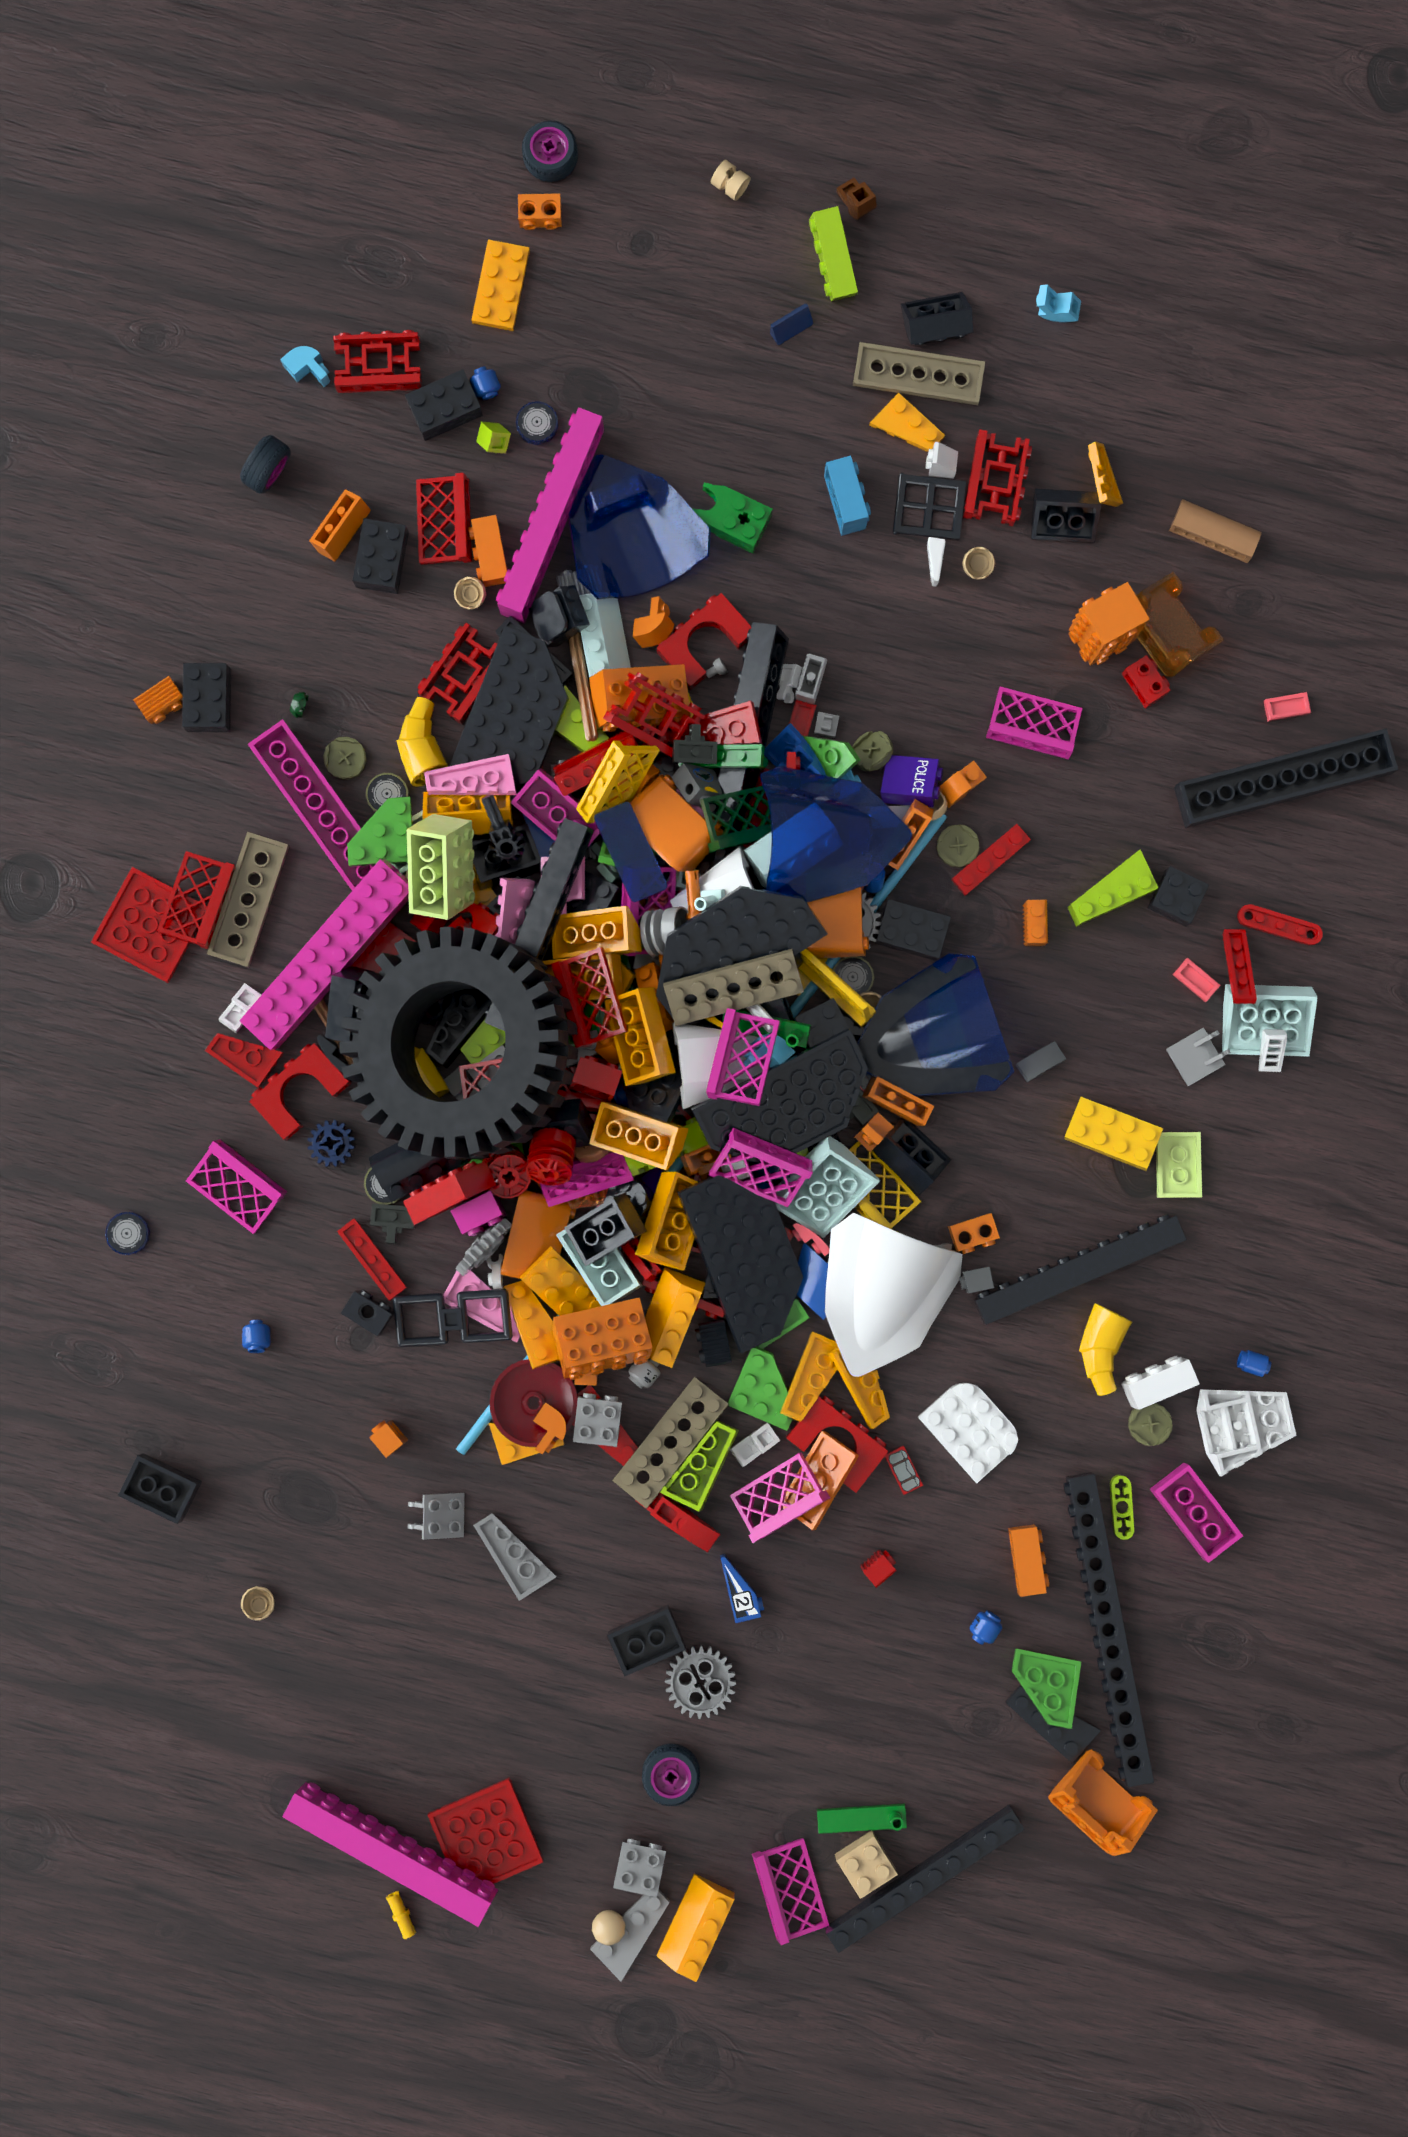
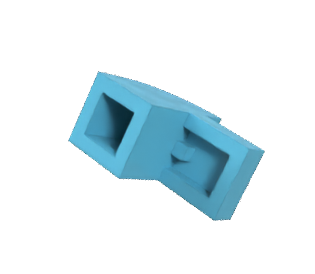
[1036,285,1081,322]
[280,346,330,387]
[743,1034,795,1068]

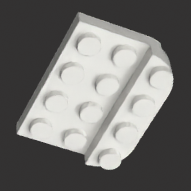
[918,1383,1018,1483]

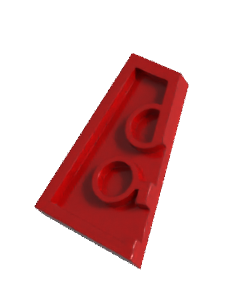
[205,1033,284,1088]

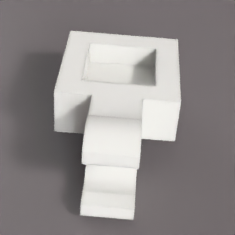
[777,664,802,703]
[487,1254,503,1289]

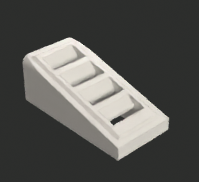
[927,537,946,587]
[1258,1029,1287,1072]

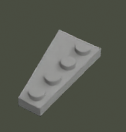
[590,1890,670,1982]

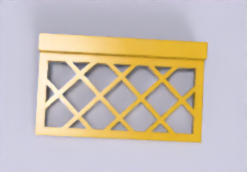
[576,741,659,823]
[799,949,876,1028]
[849,1141,921,1229]

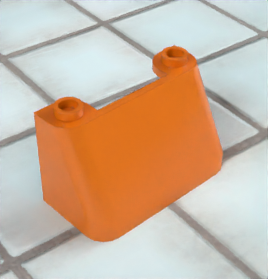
[619,774,724,872]
[805,866,869,959]
[501,1190,577,1279]
[1048,1749,1158,1856]

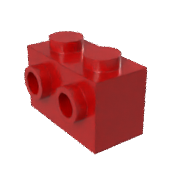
[1122,655,1170,709]

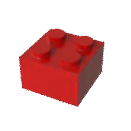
[569,1056,622,1102]

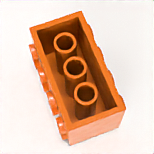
[1069,582,1150,666]
[589,664,691,732]
[552,1297,653,1380]

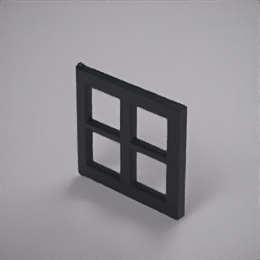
[893,472,966,541]

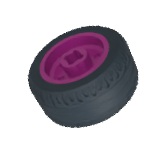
[522,120,578,182]
[240,435,291,494]
[642,1744,700,1806]

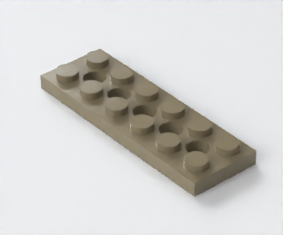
[853,342,985,405]
[207,832,289,968]
[663,949,804,1026]
[612,1377,729,1509]

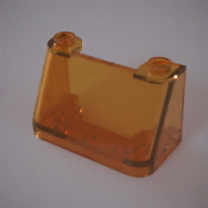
[1136,571,1224,677]

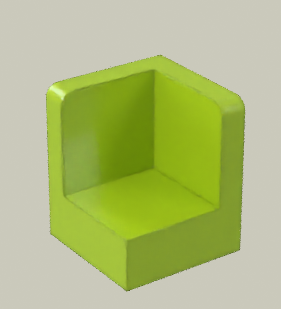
[477,422,511,454]

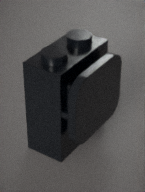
[529,585,590,648]

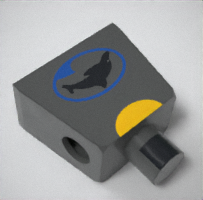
[671,763,722,812]

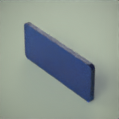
[594,802,667,902]

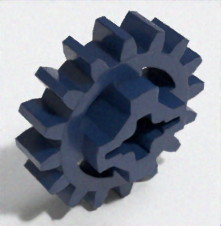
[308,1120,355,1167]

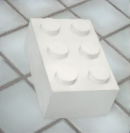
[1121,1356,1199,1410]

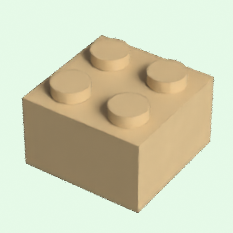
[835,1830,898,1899]

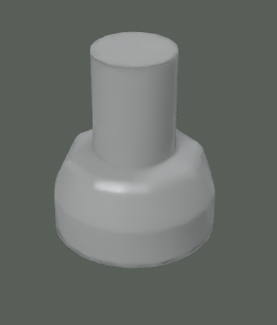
[706,658,728,678]

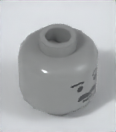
[628,1359,660,1389]

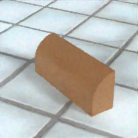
[1169,499,1261,563]

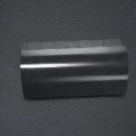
[369,1142,469,1203]

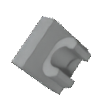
[814,712,839,738]

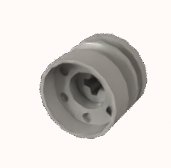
[640,906,688,956]

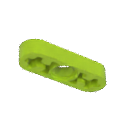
[1110,1475,1134,1540]

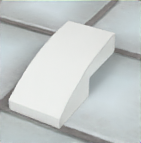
[219,983,261,1033]
[730,1423,780,1467]

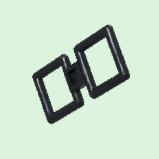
[393,1289,513,1347]

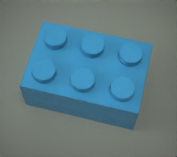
[824,456,871,536]

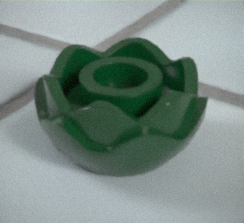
[289,692,309,718]

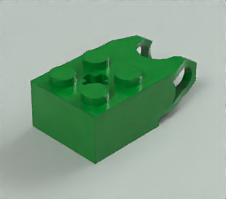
[689,482,773,553]

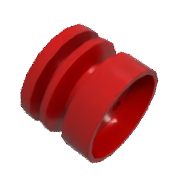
[526,1128,576,1186]
[482,1145,531,1198]

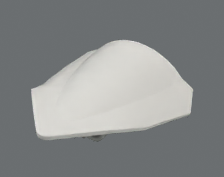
[825,1213,962,1377]

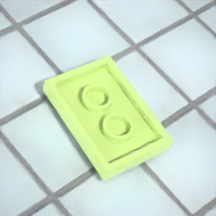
[1156,1132,1202,1198]

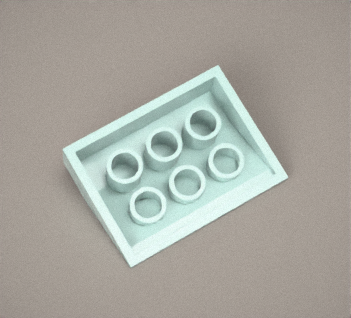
[1222,984,1317,1056]
[775,1136,880,1238]

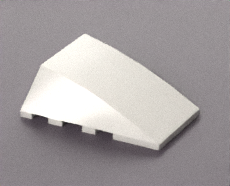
[670,846,754,911]
[672,1022,765,1109]
[1196,1389,1296,1476]

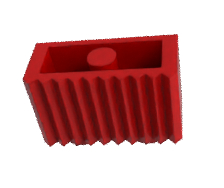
[861,1550,897,1588]

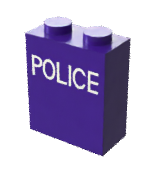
[880,755,943,808]

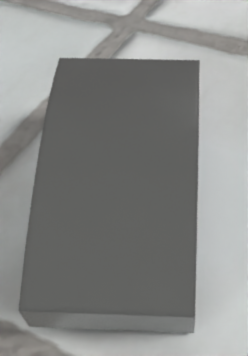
[1016,1041,1066,1083]

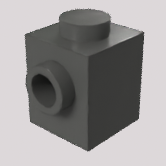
[959,1266,994,1293]

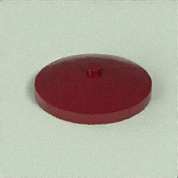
[490,1359,578,1447]

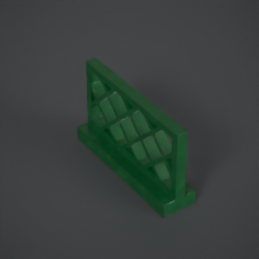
[700,783,786,852]

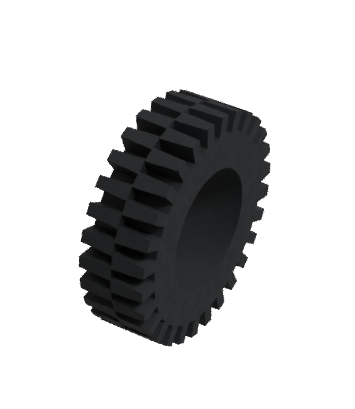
[340,927,578,1160]

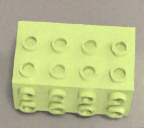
[407,814,475,920]

